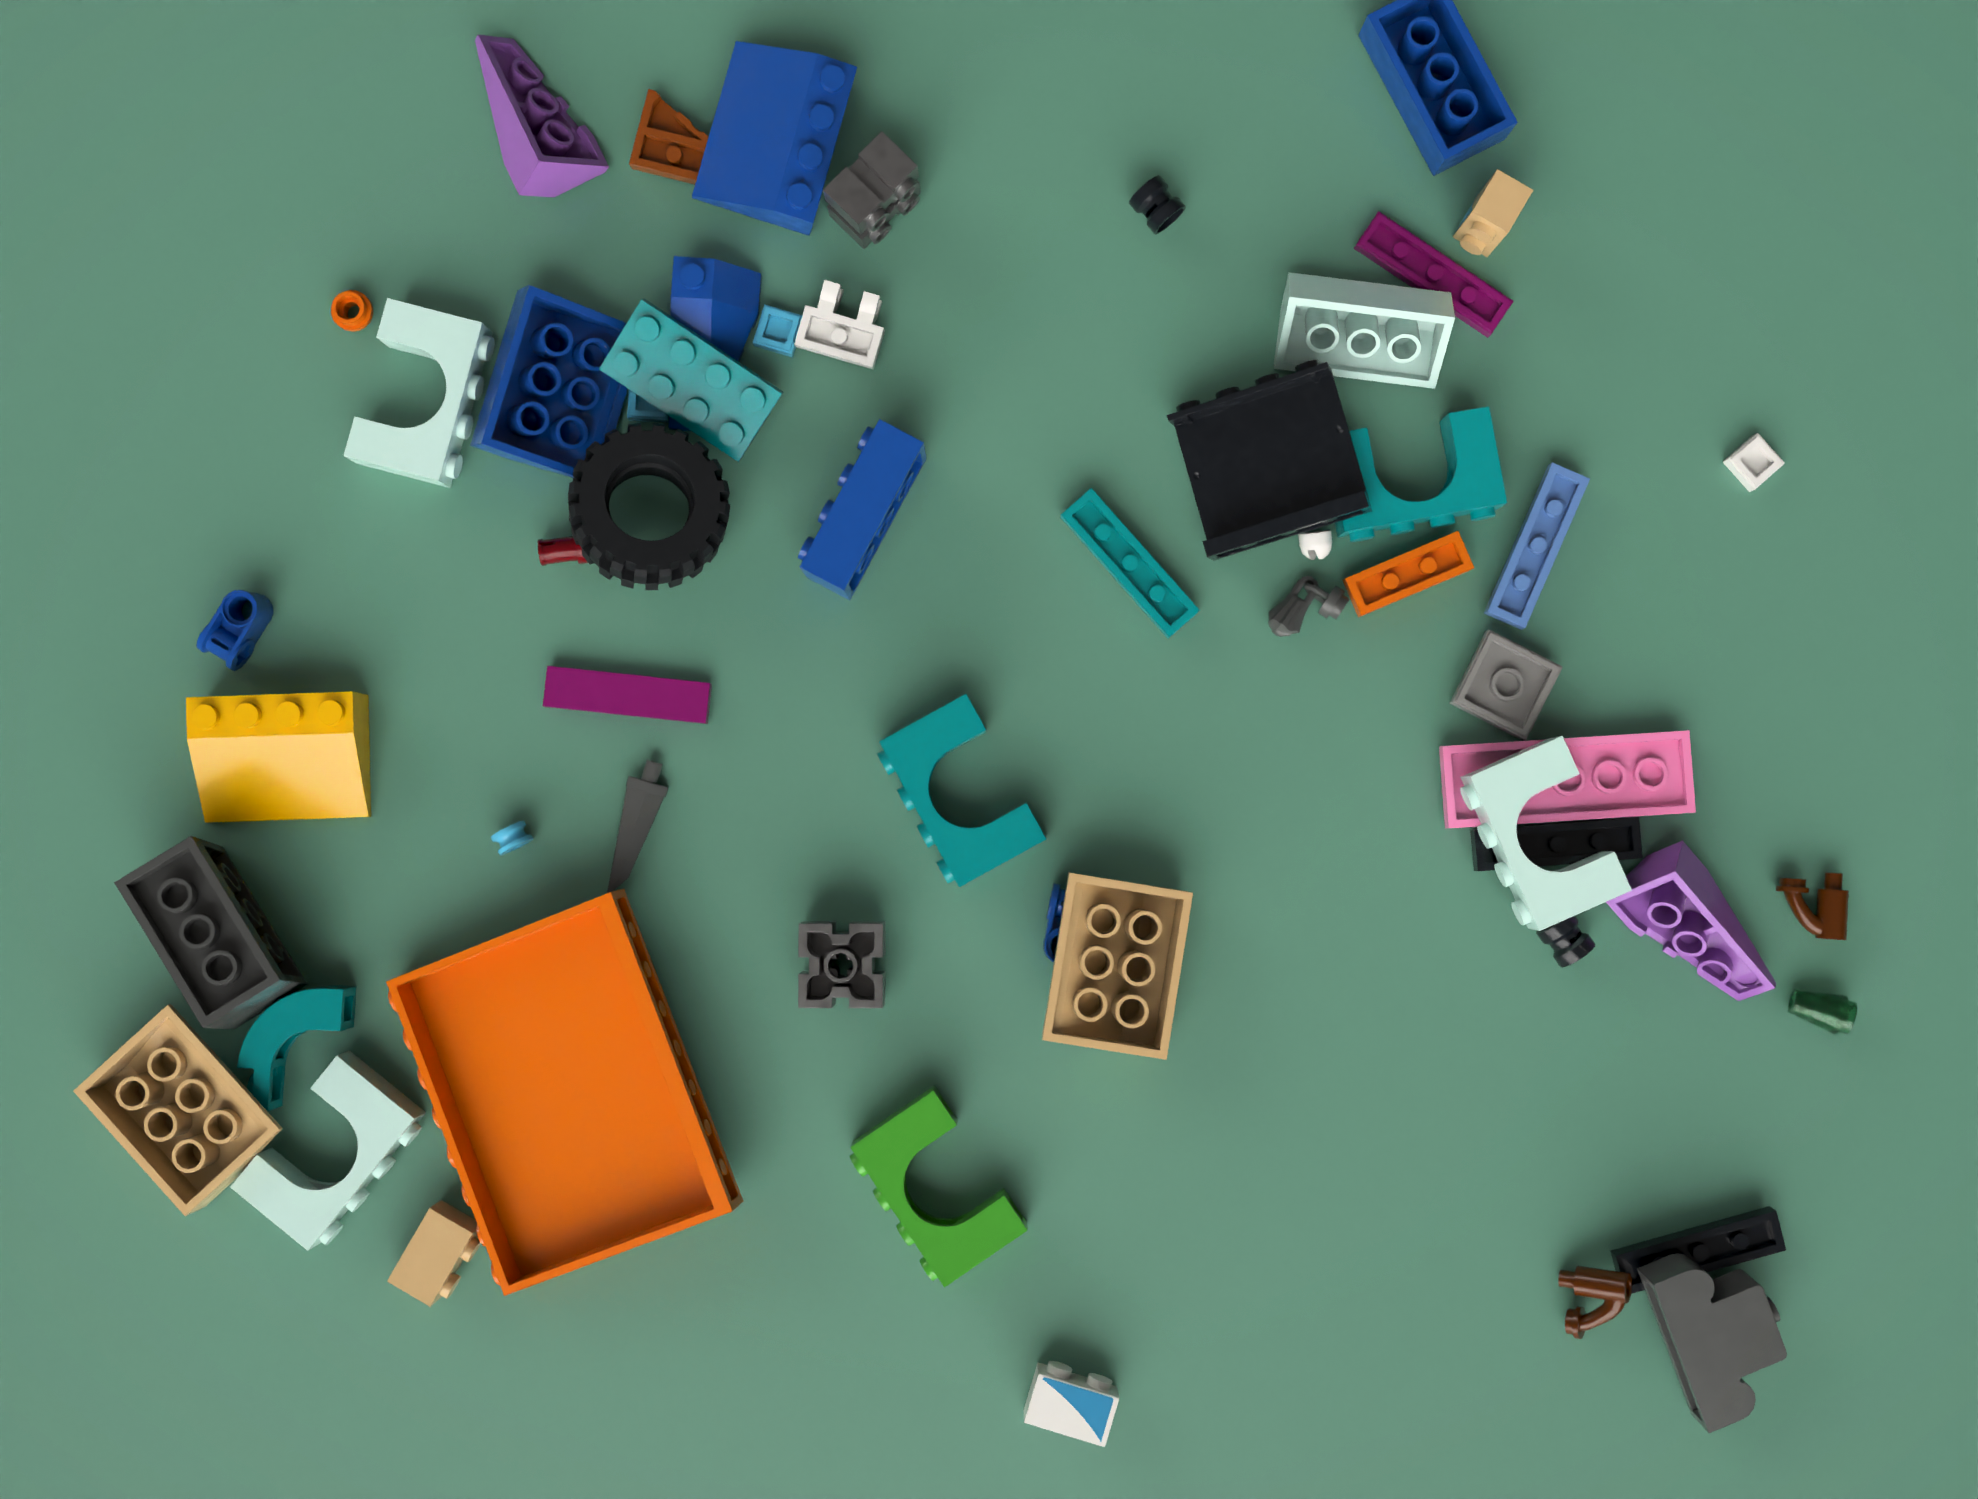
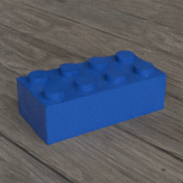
[1358,0,1518,176]
[798,419,927,600]

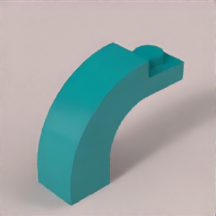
[237,985,357,1111]

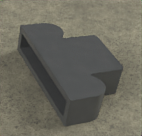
[1637,1253,1787,1433]

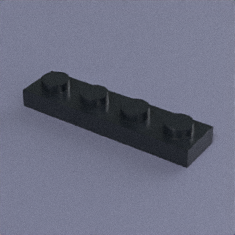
[1470,817,1643,871]
[1610,1206,1786,1294]

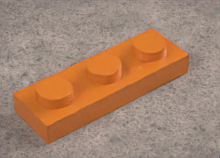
[1342,531,1474,618]

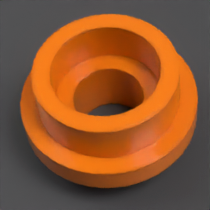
[331,290,373,332]

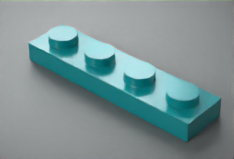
[1060,488,1200,639]

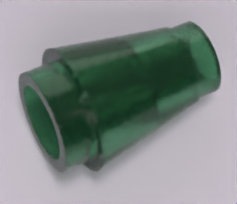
[1788,989,1857,1035]

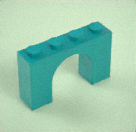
[1335,406,1507,542]
[877,694,1046,887]

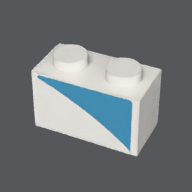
[1023,1361,1119,1447]

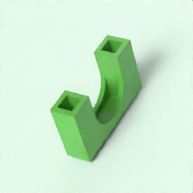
[849,1085,1028,1288]

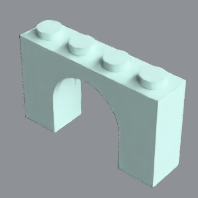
[344,298,495,488]
[1460,736,1632,931]
[230,1051,426,1251]

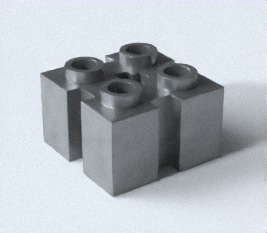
[823,131,921,249]
[798,921,886,1008]

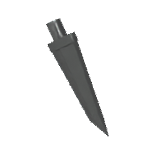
[607,760,669,893]

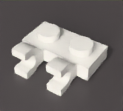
[794,280,885,370]

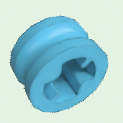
[490,820,533,856]

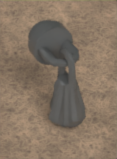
[1268,576,1350,637]

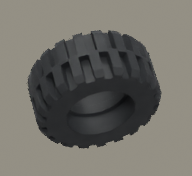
[568,423,730,590]

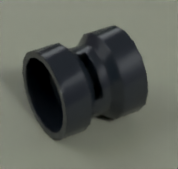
[1129,175,1186,235]
[1536,916,1595,968]

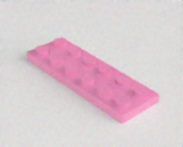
[1439,730,1696,829]

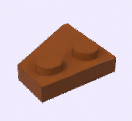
[629,89,709,185]

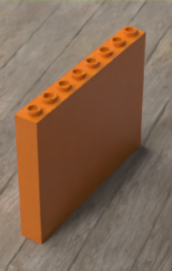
[386,889,743,1296]

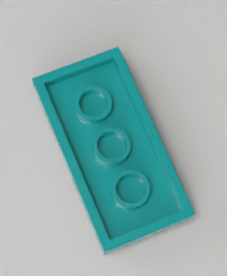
[599,298,784,462]

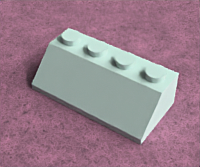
[1274,272,1455,389]

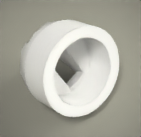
[1298,530,1332,560]

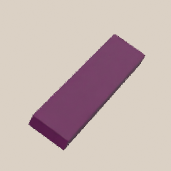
[1353,211,1514,338]
[543,666,712,724]

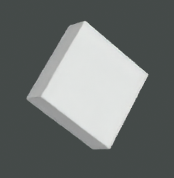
[1723,433,1785,492]

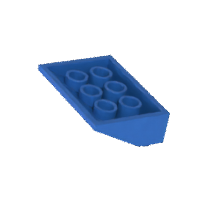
[692,41,857,236]
[470,285,628,478]

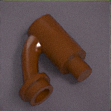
[1776,873,1849,940]
[1558,1266,1632,1339]

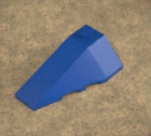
[669,256,762,431]

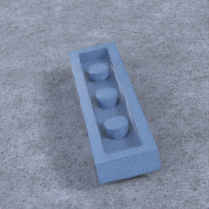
[1484,462,1590,630]

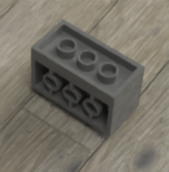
[114,836,307,1029]

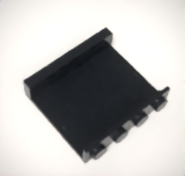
[1167,360,1372,561]

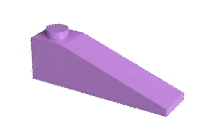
[475,34,609,197]
[1606,840,1776,1001]

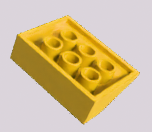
[186,691,371,823]

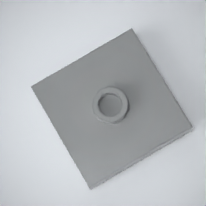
[1449,630,1563,741]

